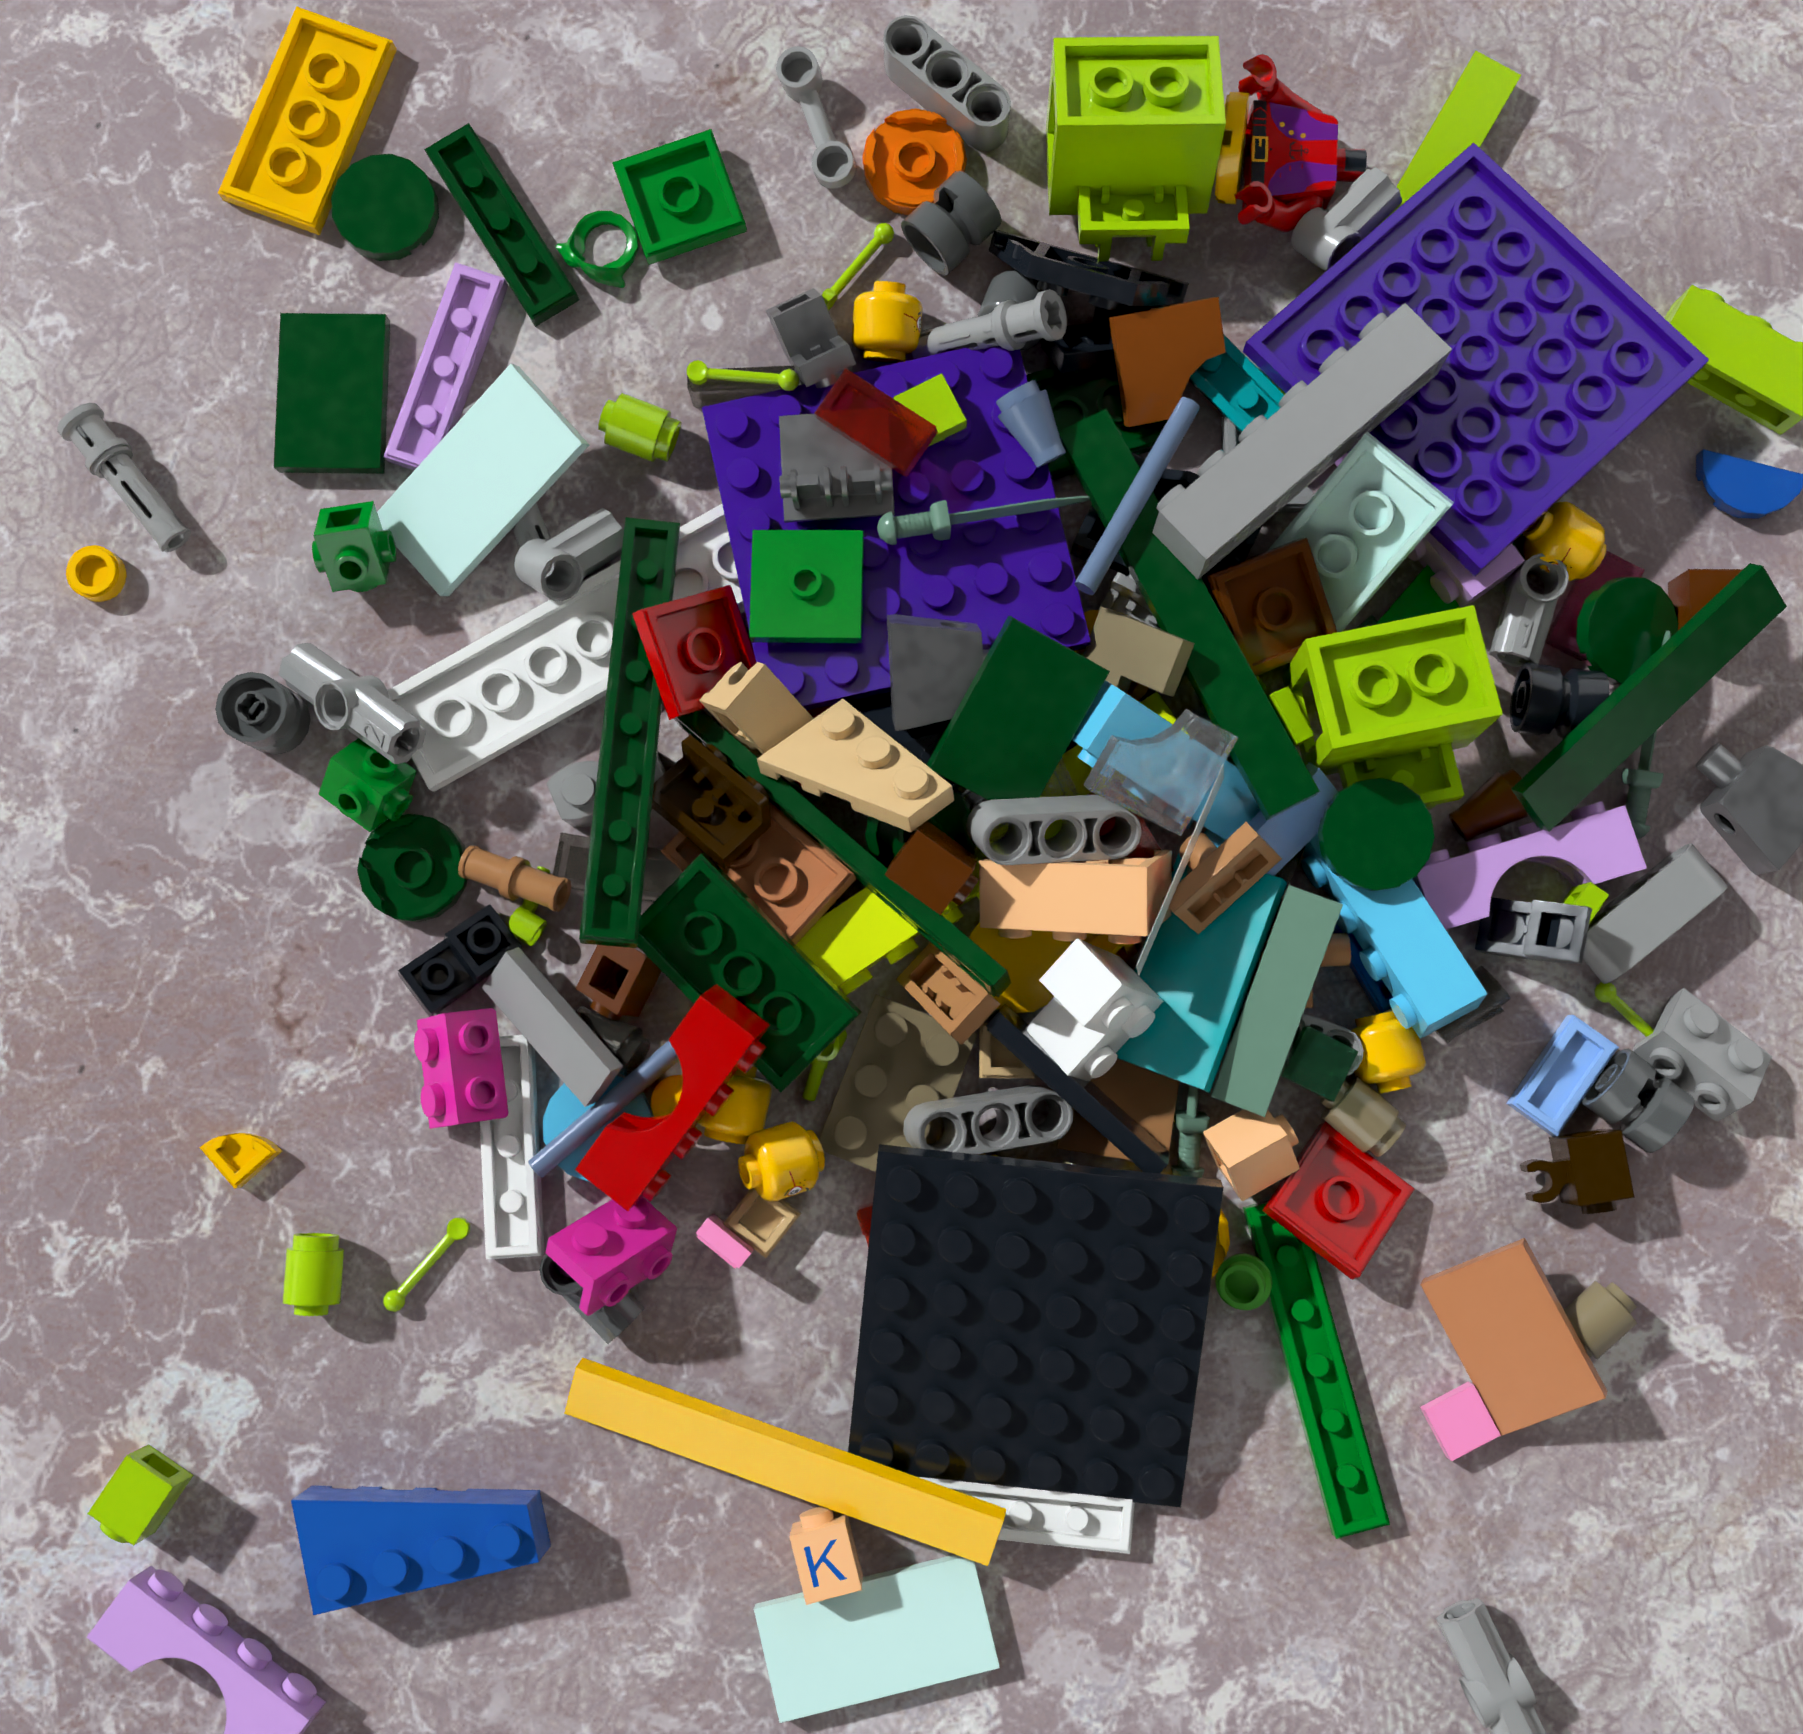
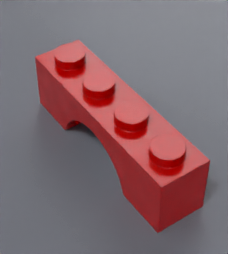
[575,984,770,1211]

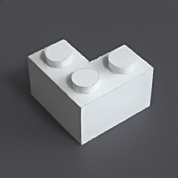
[1025,938,1164,1081]

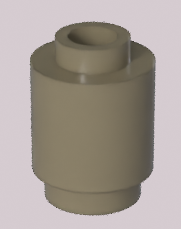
[1320,1076,1406,1157]
[1564,1281,1637,1360]

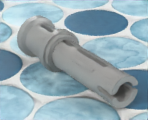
[911,289,1067,359]
[57,403,191,552]

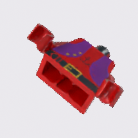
[1234,54,1367,232]

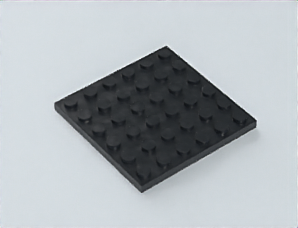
[848,1144,1224,1508]

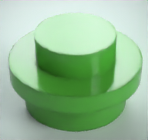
[1215,1254,1272,1310]

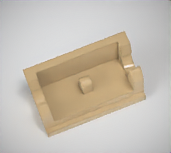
[699,662,814,783]

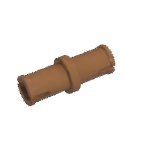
[458,845,571,912]

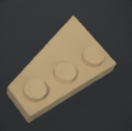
[757,699,954,832]

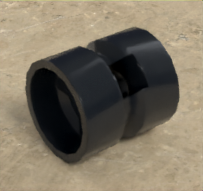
[1510,662,1610,739]

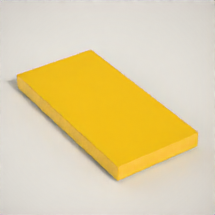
[218,6,397,235]

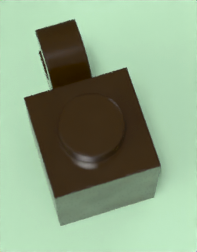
[1520,1129,1635,1214]

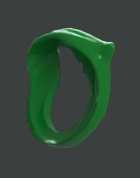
[555,211,638,288]

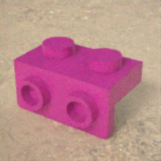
[414,1008,509,1129]
[545,1197,677,1316]

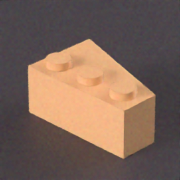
[979,850,1172,944]

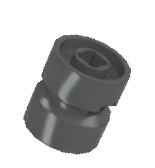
[901,171,1002,276]
[215,672,311,755]
[1582,1049,1695,1153]

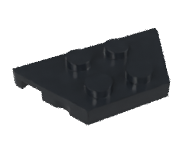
[989,229,1189,311]

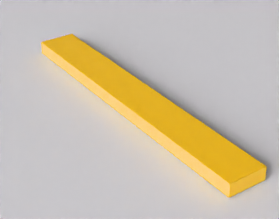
[564,1357,1006,1566]

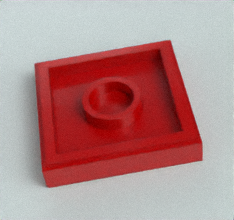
[632,585,756,720]
[1262,1121,1415,1280]

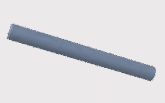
[1074,397,1200,595]
[528,1040,679,1178]

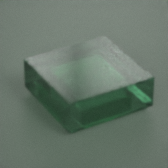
[1280,1026,1359,1102]

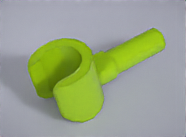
[509,866,550,946]
[802,1029,847,1101]

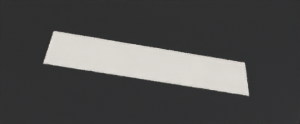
[1136,764,1224,976]

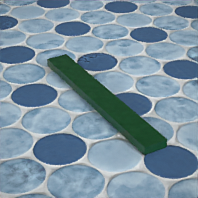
[1058,409,1320,821]
[579,517,680,948]
[674,710,1011,997]

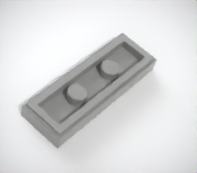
[482,947,623,1107]

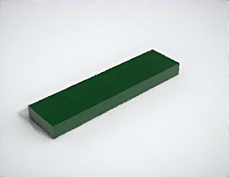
[424,123,580,327]

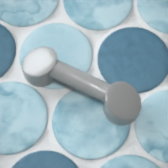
[776,46,857,189]

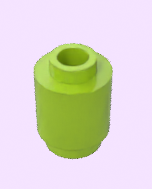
[598,393,682,462]
[283,1233,344,1316]

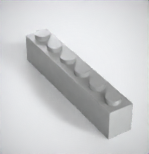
[1152,303,1452,580]

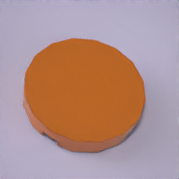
[862,108,967,215]

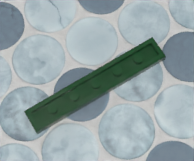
[1511,563,1787,832]

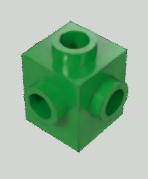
[312,501,397,592]
[319,738,417,832]

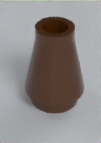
[1448,769,1528,842]

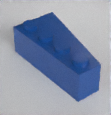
[291,1485,551,1615]

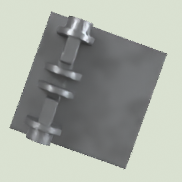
[779,408,895,523]

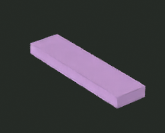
[383,262,508,470]

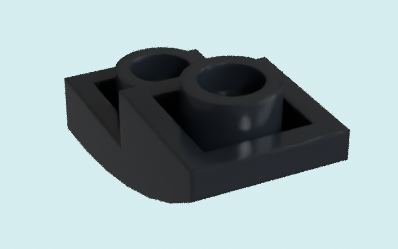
[398,904,522,1017]

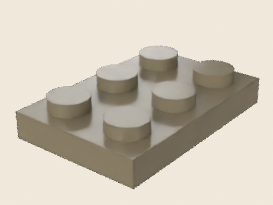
[819,994,978,1172]

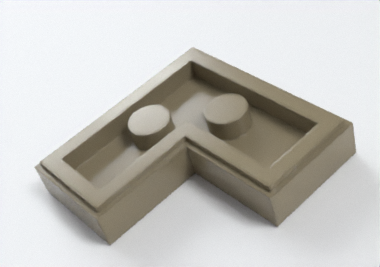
[1082,606,1195,697]

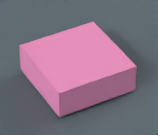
[696,1213,755,1269]
[1420,1382,1501,1461]

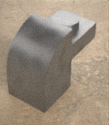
[766,288,856,388]

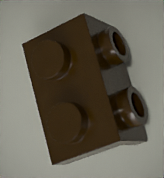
[652,735,771,870]

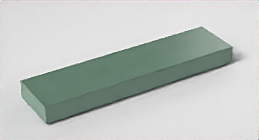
[1211,885,1343,1117]

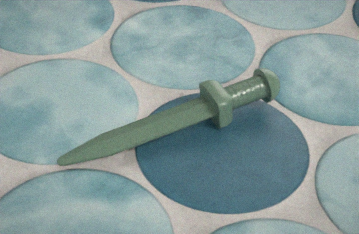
[877,496,1090,545]
[1622,630,1670,839]
[1171,1085,1210,1178]

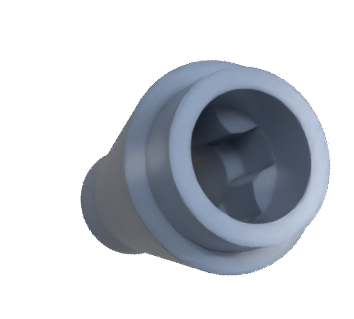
[996,380,1066,469]

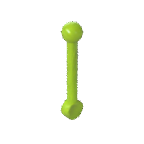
[821,223,894,310]
[686,360,799,391]
[1594,982,1654,1037]
[383,1217,470,1312]

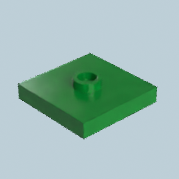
[612,129,747,265]
[749,530,864,643]

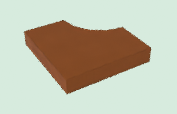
[1109,297,1226,427]

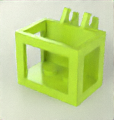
[1046,36,1226,262]
[1282,605,1503,810]

